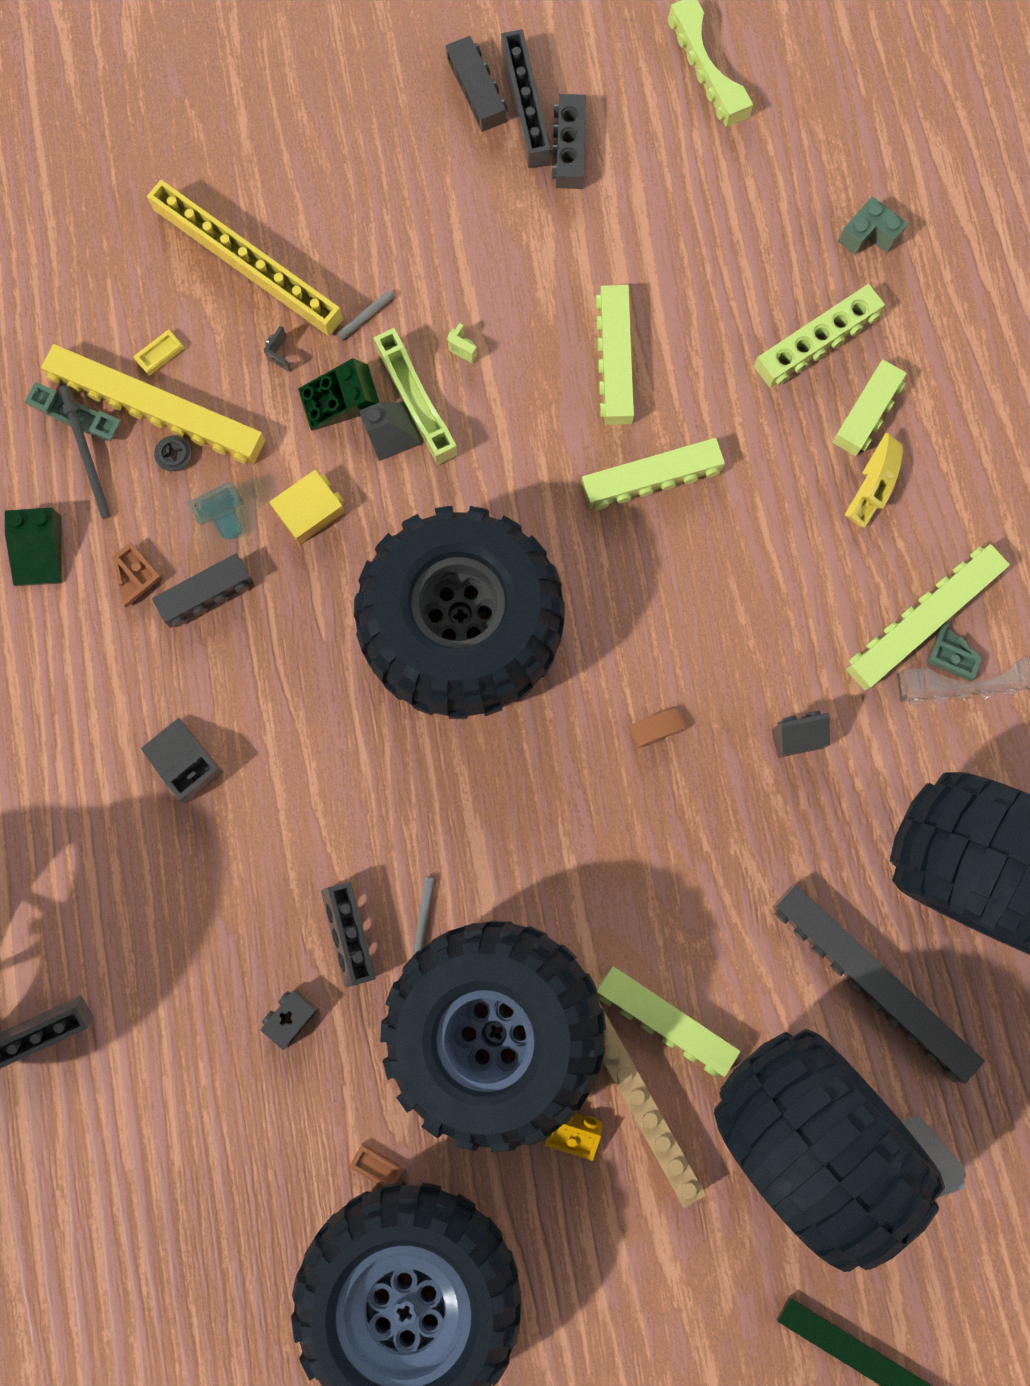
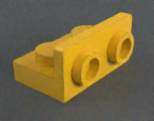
[544,1113,603,1161]

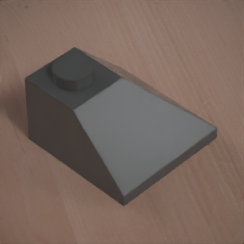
[359,402,422,461]

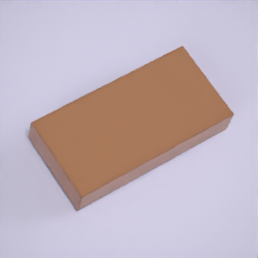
[349,1143,405,1187]

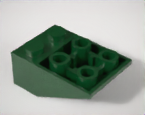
[298,358,380,431]

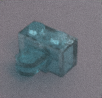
[187,481,244,539]

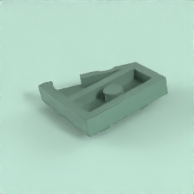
[927,622,982,682]

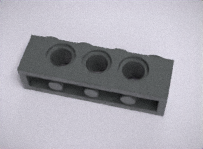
[552,94,586,189]
[321,882,376,987]

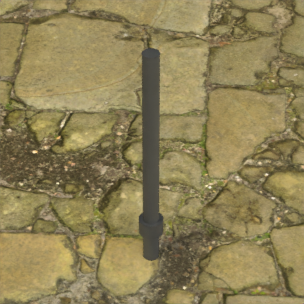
[59,385,111,519]

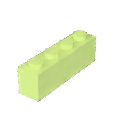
[832,359,907,456]

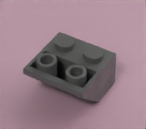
[772,711,830,758]

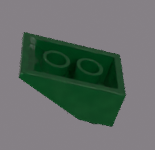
[5,507,62,586]

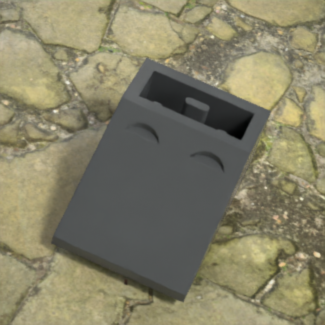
[141,718,224,803]

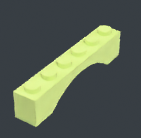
[668,0,753,127]
[373,328,458,465]

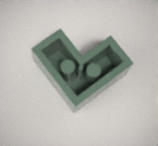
[838,196,908,255]

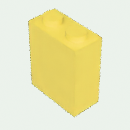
[269,470,345,544]

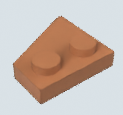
[112,542,162,607]

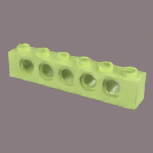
[753,284,885,388]

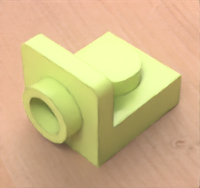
[447,323,477,363]

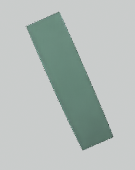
[25,382,121,442]

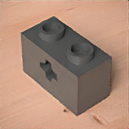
[260,990,319,1050]

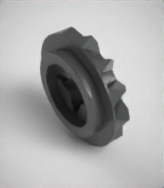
[154,435,192,472]

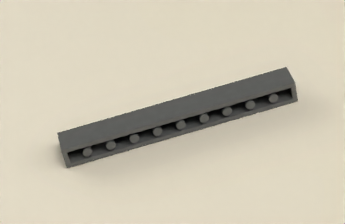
[772,885,985,1084]

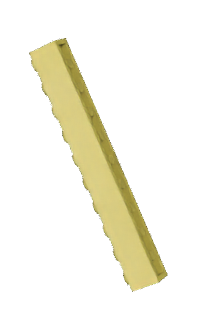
[147,180,343,336]
[41,344,266,464]

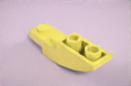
[845,433,903,528]

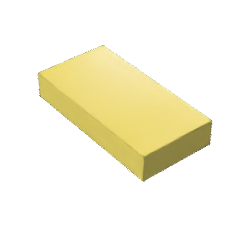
[133,329,185,376]

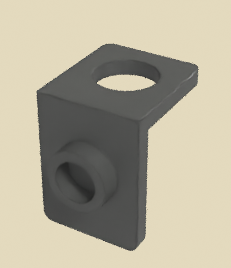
[264,326,291,372]

